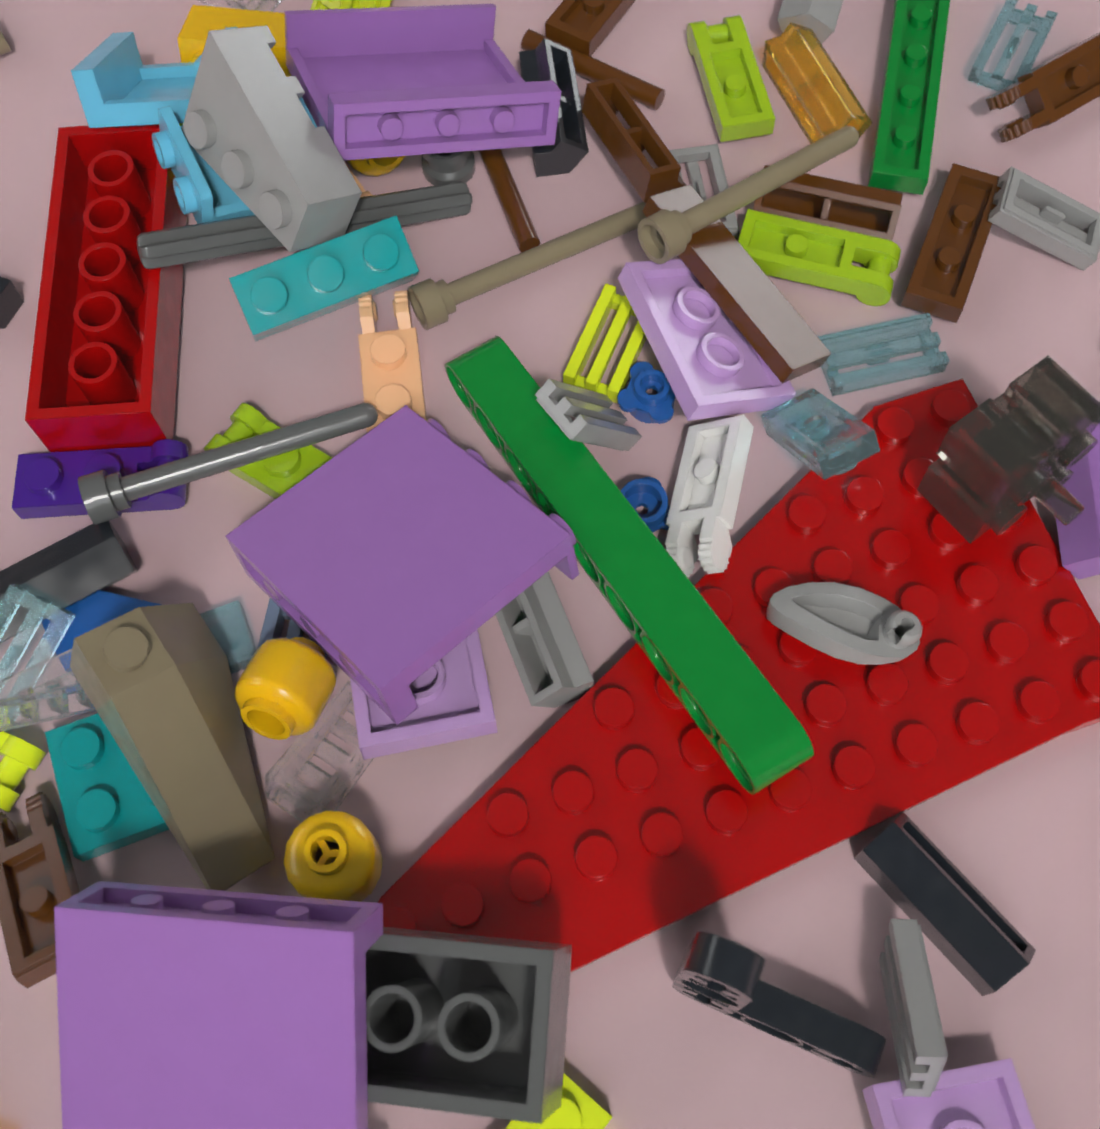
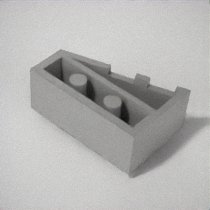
[182,25,362,252]

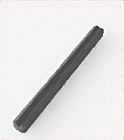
[137,181,473,270]

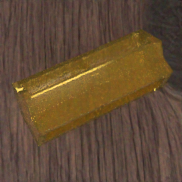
[762,22,873,144]

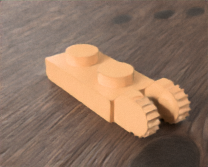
[358,290,427,433]

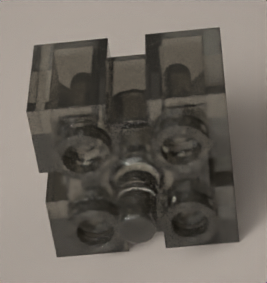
[917,355,1100,544]

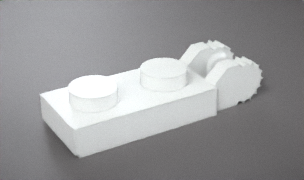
[665,414,754,577]

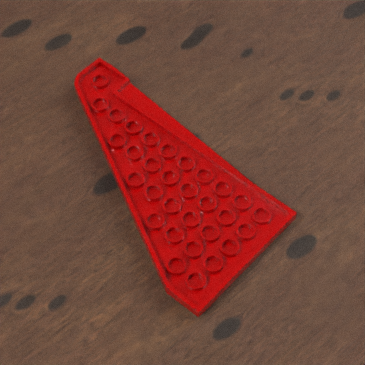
[377,378,1100,973]

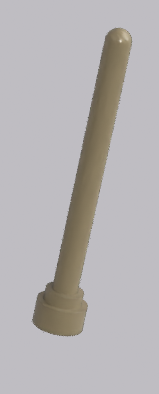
[637,126,859,264]
[407,202,646,330]

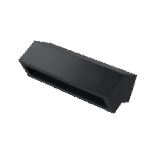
[519,38,589,177]
[0,521,139,644]
[854,813,1036,996]

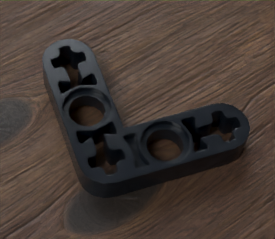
[672,931,886,1078]

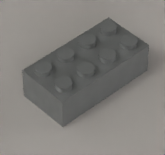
[365,927,572,1124]

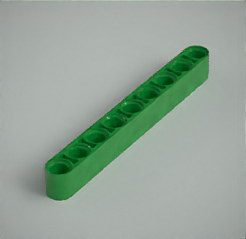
[445,336,814,795]

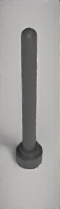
[78,403,378,525]

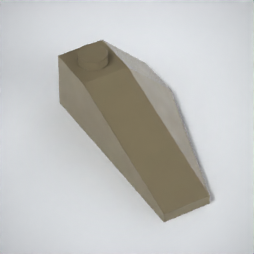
[70,603,275,891]

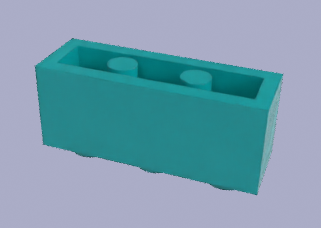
[229,215,419,342]

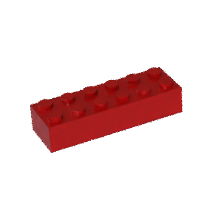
[25,124,187,452]

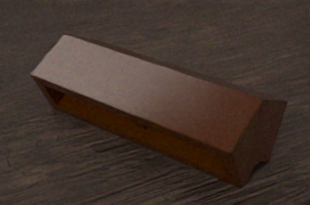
[582,77,687,203]
[753,165,903,241]

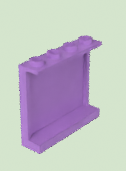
[284,4,561,160]
[225,405,579,725]
[54,881,383,1129]

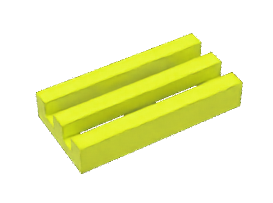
[563,283,647,404]

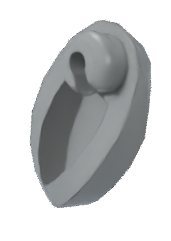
[766,582,923,665]

